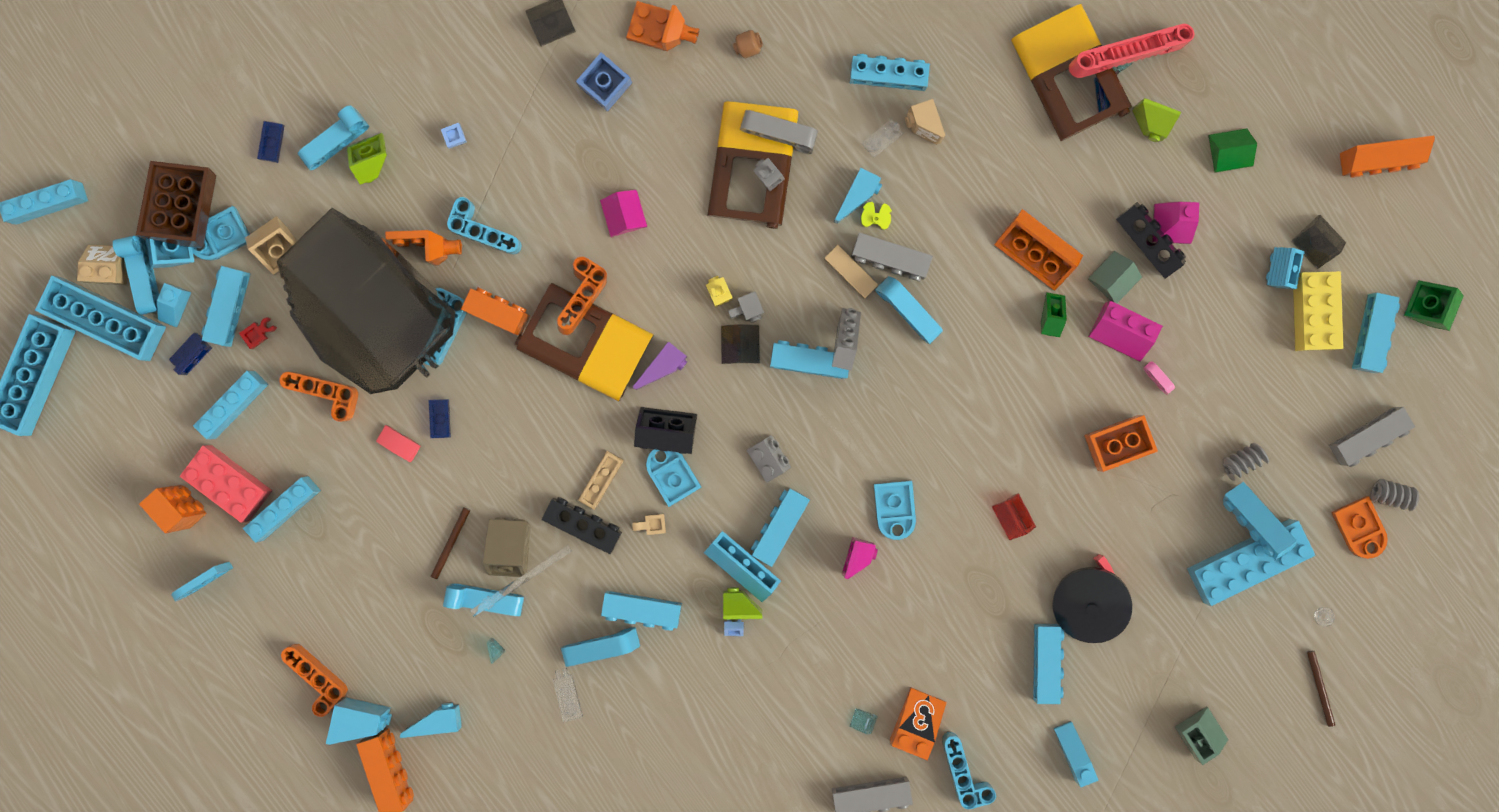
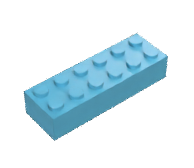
[35,275,166,361]
[0,314,76,436]
[1187,519,1316,606]

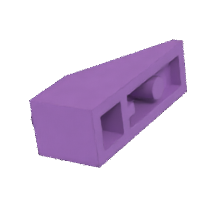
[633,342,687,390]

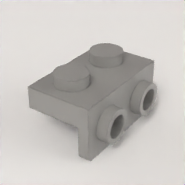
[747,435,791,483]

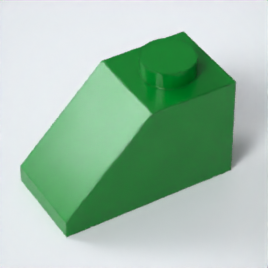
[1041,292,1067,337]

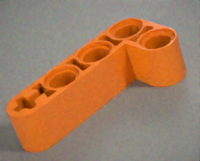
[557,257,607,335]
[279,372,358,422]
[281,644,348,717]

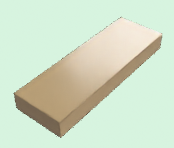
[824,245,878,299]
[578,451,624,510]

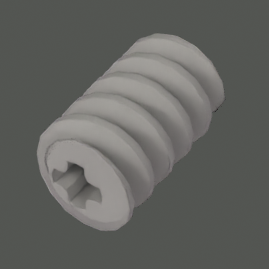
[1223,443,1269,481]
[1370,479,1419,511]

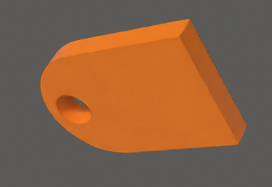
[1331,496,1388,559]

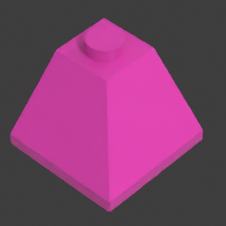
[1152,202,1200,244]
[842,537,878,579]

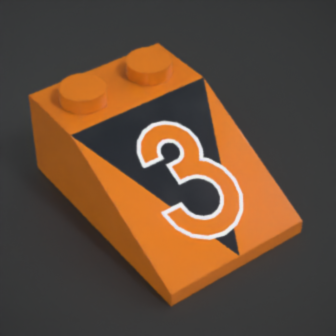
[889,688,947,761]

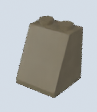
[483,517,530,578]

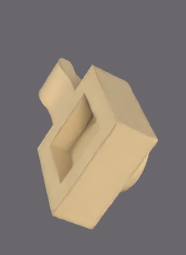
[632,514,666,535]

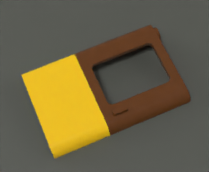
[1011,4,1132,141]
[707,101,799,229]
[515,283,654,401]

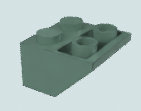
[1175,707,1229,765]

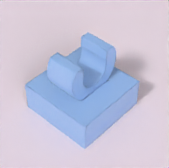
[441,123,467,149]
[724,619,744,636]

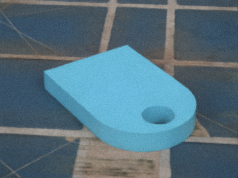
[192,206,250,260]
[646,449,702,507]
[873,481,916,540]
[171,562,233,601]

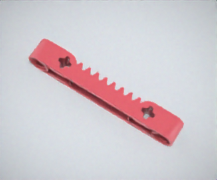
[1069,24,1195,78]

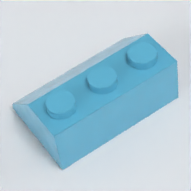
[145,238,194,269]

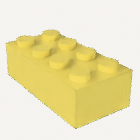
[1293,271,1343,351]

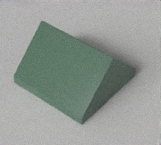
[1088,251,1142,303]

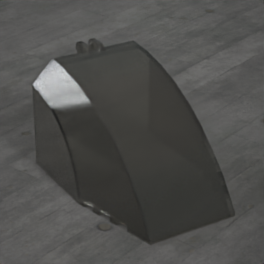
[277,208,455,394]

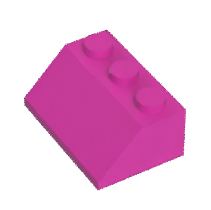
[1088,301,1163,362]

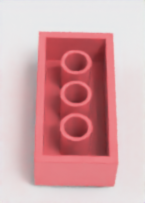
[179,445,273,523]

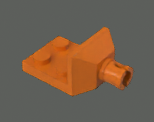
[626,1,699,51]
[385,230,462,266]

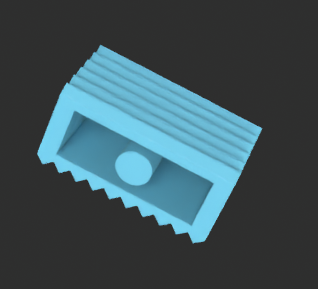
[1266,247,1304,289]

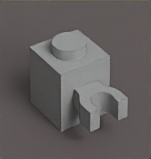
[753,158,785,191]
[728,291,764,323]

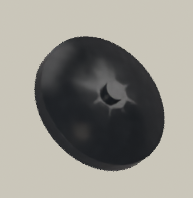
[1053,567,1132,643]

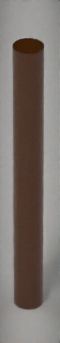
[431,507,471,579]
[1307,651,1335,727]

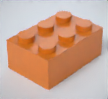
[461,287,530,335]
[1084,415,1158,472]
[139,485,207,534]

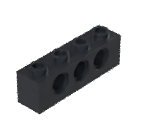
[1116,202,1186,279]
[541,497,622,554]

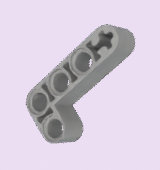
[740,110,818,154]

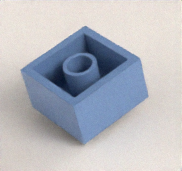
[576,52,632,112]

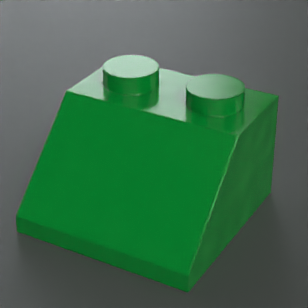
[1404,280,1464,331]

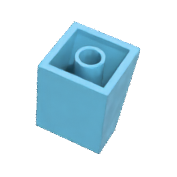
[326,697,392,745]

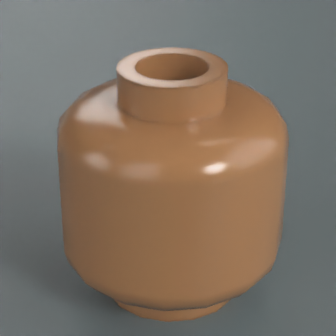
[733,30,763,58]

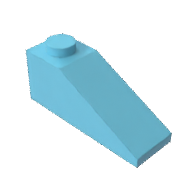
[834,168,882,224]
[400,702,462,738]
[1054,721,1099,787]

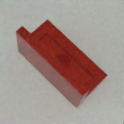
[992,493,1036,540]

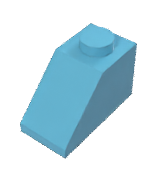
[157,283,191,327]

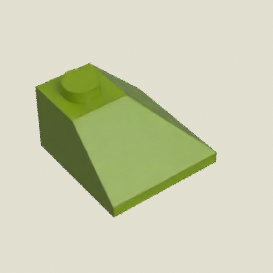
[1132,98,1181,142]
[347,133,387,185]
[723,587,762,619]

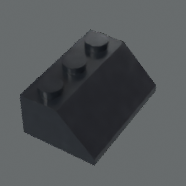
[634,407,697,454]

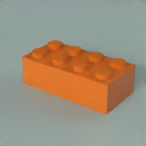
[356,728,414,812]

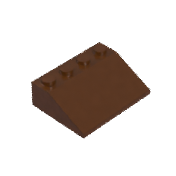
[136,161,217,248]

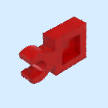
[239,317,277,349]

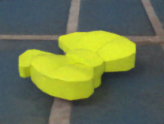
[861,202,892,230]

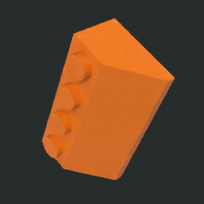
[1340,135,1435,178]
[994,209,1083,291]

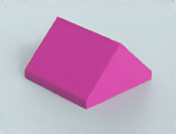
[600,190,647,237]

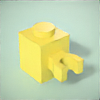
[706,276,733,307]

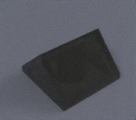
[526,0,576,47]
[1291,215,1346,269]
[721,324,760,364]

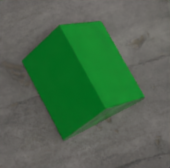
[1208,128,1257,173]

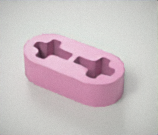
[1143,361,1175,395]

